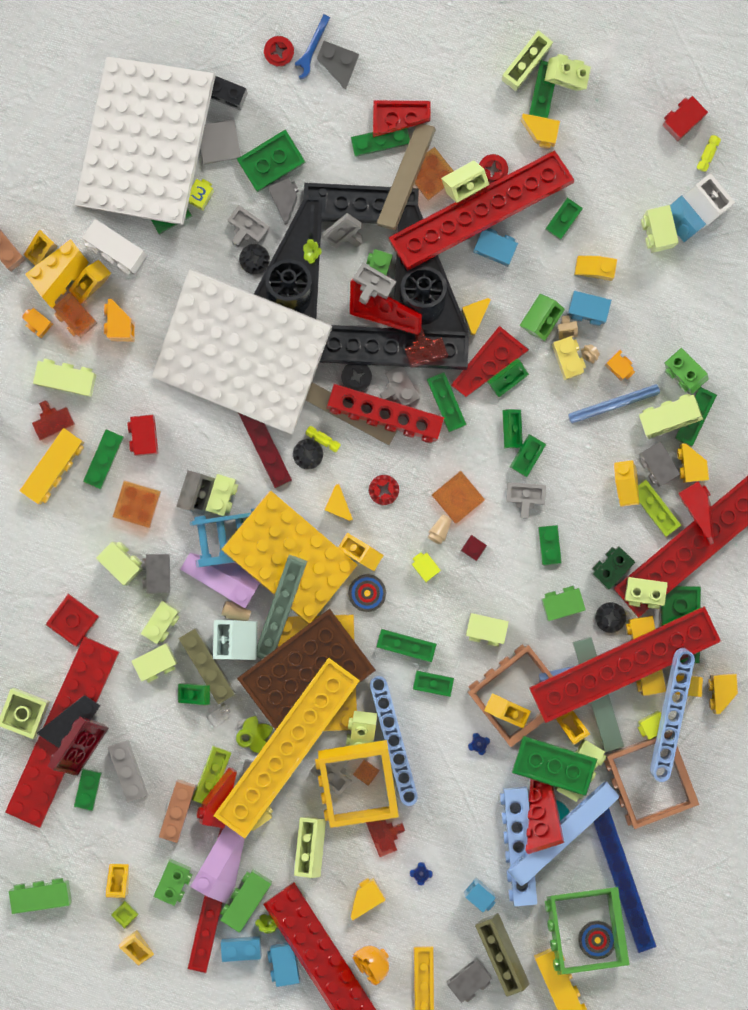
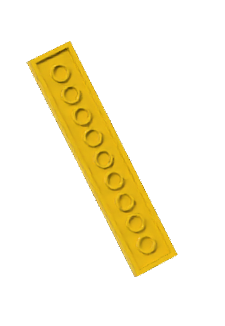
[214,658,360,839]

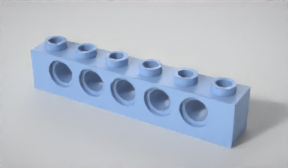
[500,786,537,906]

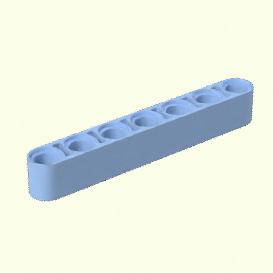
[650,648,695,782]
[370,675,418,806]
[508,781,619,886]

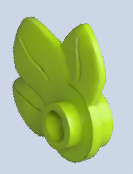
[236,716,273,753]

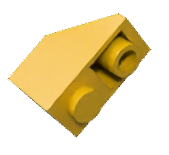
[677,444,709,483]
[708,673,738,714]

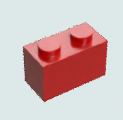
[662,96,708,142]
[127,415,159,456]

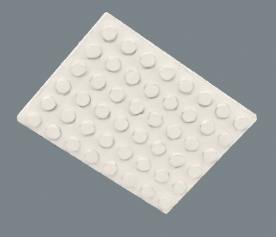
[75,57,216,225]
[152,269,332,434]

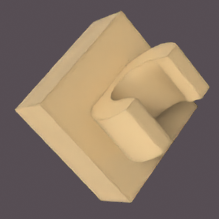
[557,315,578,340]

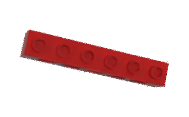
[326,384,444,443]

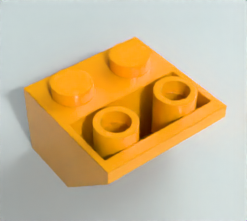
[104,299,135,342]

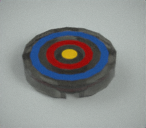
[348,574,386,612]
[578,920,615,960]

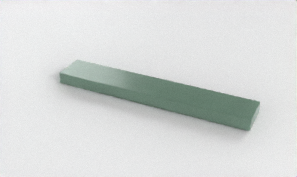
[257,554,307,659]
[572,637,624,752]

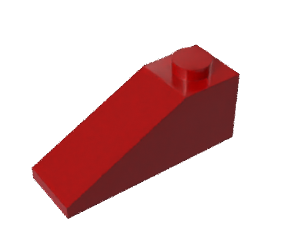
[679,482,714,545]
[197,767,237,828]

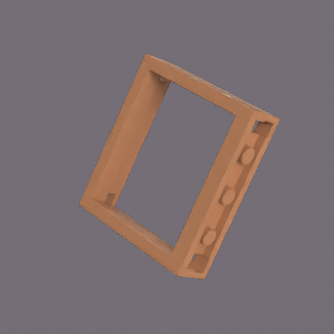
[467,644,553,747]
[604,731,700,829]

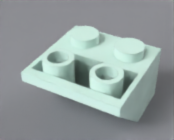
[213,620,257,660]

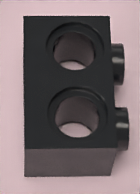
[211,76,248,111]

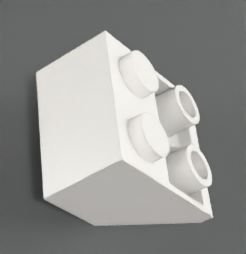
[683,173,735,230]

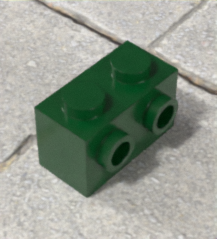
[591,546,636,590]

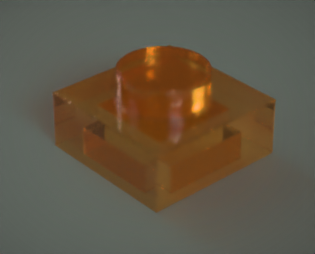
[353,759,380,786]

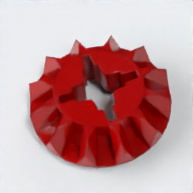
[264,36,294,67]
[479,154,508,184]
[369,475,399,505]

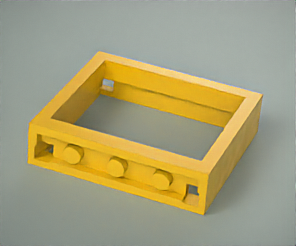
[315,740,399,828]

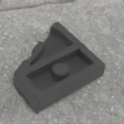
[317,41,359,89]

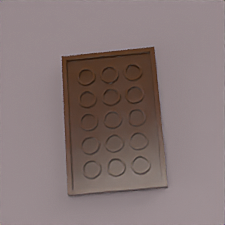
[237,609,376,730]

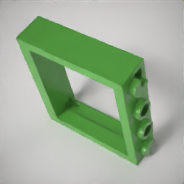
[545,887,630,975]

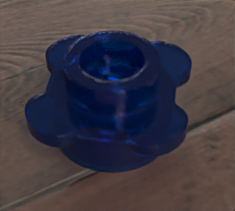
[468,733,490,755]
[410,862,433,885]

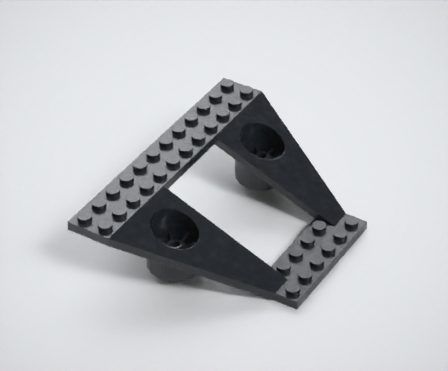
[254,183,469,370]

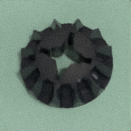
[239,244,270,274]
[341,364,372,391]
[293,439,323,469]
[595,602,626,633]

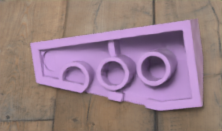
[180,553,261,608]
[190,825,245,903]

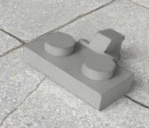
[228,205,270,247]
[322,213,363,248]
[353,263,396,305]
[380,367,420,406]
[506,482,546,518]
[310,760,352,796]

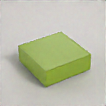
[111,901,138,929]

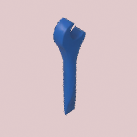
[295,14,330,79]

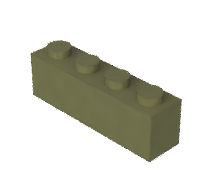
[178,628,236,705]
[475,913,530,997]

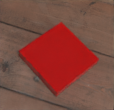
[45,593,99,647]

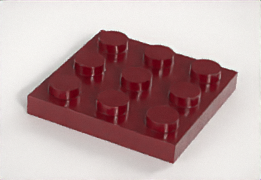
[48,717,109,776]

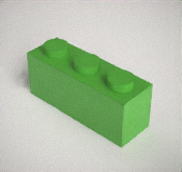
[220,869,272,933]
[9,878,72,914]

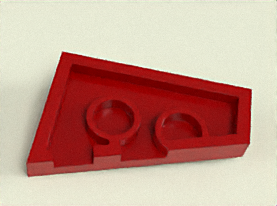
[373,100,431,137]

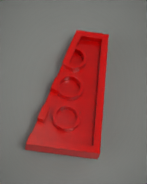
[349,279,422,335]
[451,326,529,397]
[525,779,564,854]

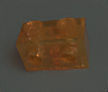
[53,293,97,338]

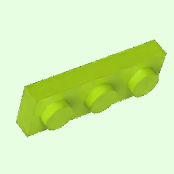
[638,480,681,537]
[192,745,231,804]

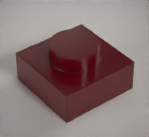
[460,535,487,561]

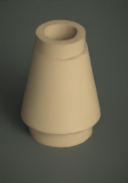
[428,515,452,544]
[221,600,251,621]

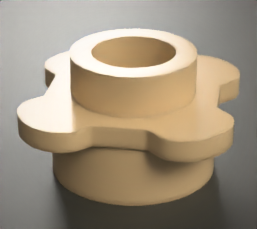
[581,344,600,364]

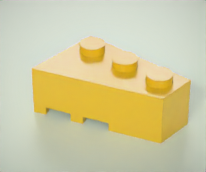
[25,239,89,309]

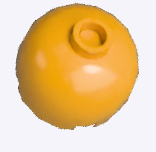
[353,945,389,985]

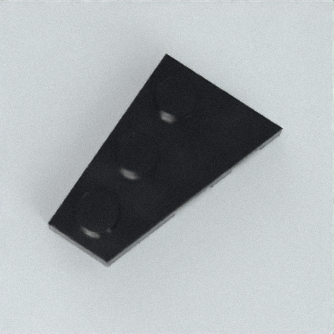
[37,695,101,748]

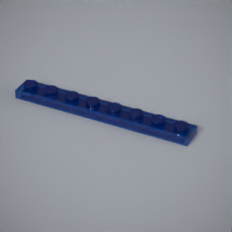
[593,808,657,953]

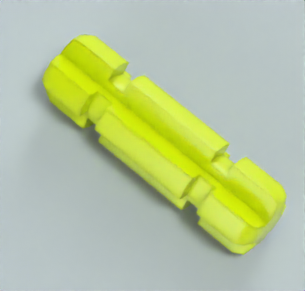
[697,135,721,172]
[305,426,341,452]

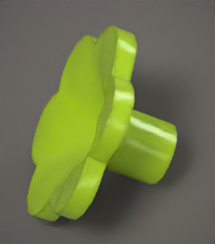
[303,239,322,263]
[255,914,278,934]

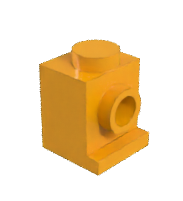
[22,308,53,339]
[605,350,635,381]

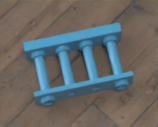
[190,508,255,568]

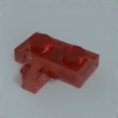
[405,329,448,368]
[32,400,75,441]
[366,819,405,857]

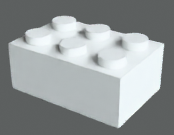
[82,219,147,275]

